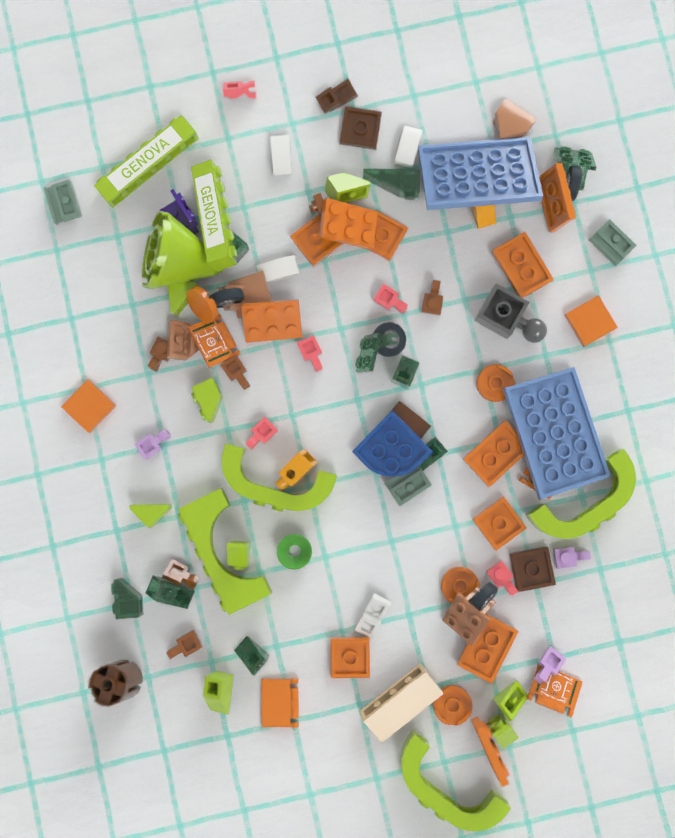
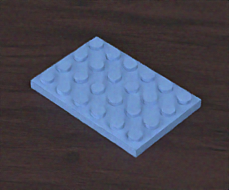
[418,137,543,210]
[502,367,611,500]

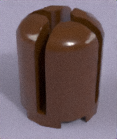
[88,659,143,707]

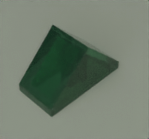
[391,355,420,389]
[419,436,448,471]
[234,636,270,676]

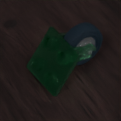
[554,146,597,201]
[355,322,406,373]

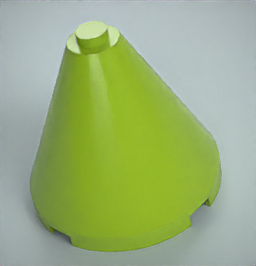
[142,211,223,290]

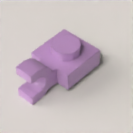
[134,430,171,460]
[553,546,591,569]
[534,647,566,684]

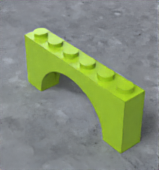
[178,488,272,615]

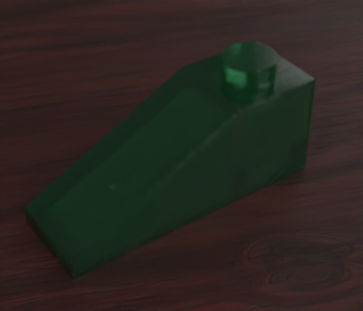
[363,169,420,200]

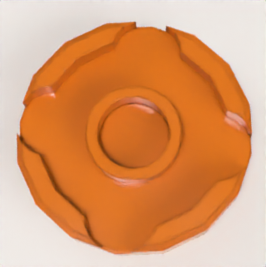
[186,286,218,323]
[476,364,515,402]
[441,567,480,603]
[433,685,472,726]

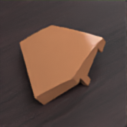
[493,99,537,139]
[166,320,199,361]

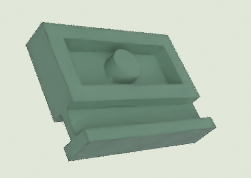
[44,180,82,225]
[589,219,637,266]
[384,467,432,506]

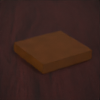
[340,106,382,150]
[509,546,556,592]

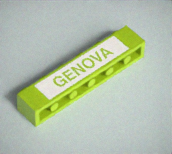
[93,114,199,208]
[191,159,237,272]

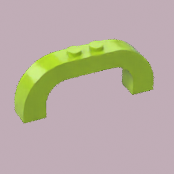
[222,443,337,512]
[526,449,636,539]
[400,730,511,832]

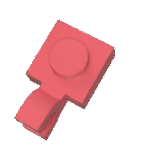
[223,81,256,99]
[373,284,408,314]
[297,335,323,372]
[245,417,278,450]
[486,561,519,596]

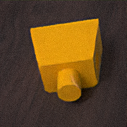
[275,449,318,491]

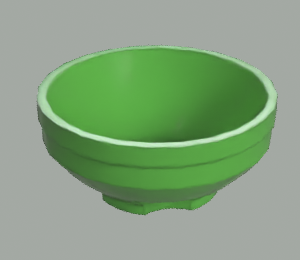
[277,534,312,570]

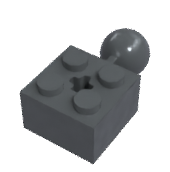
[474,283,547,343]

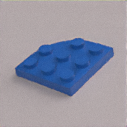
[352,411,433,477]

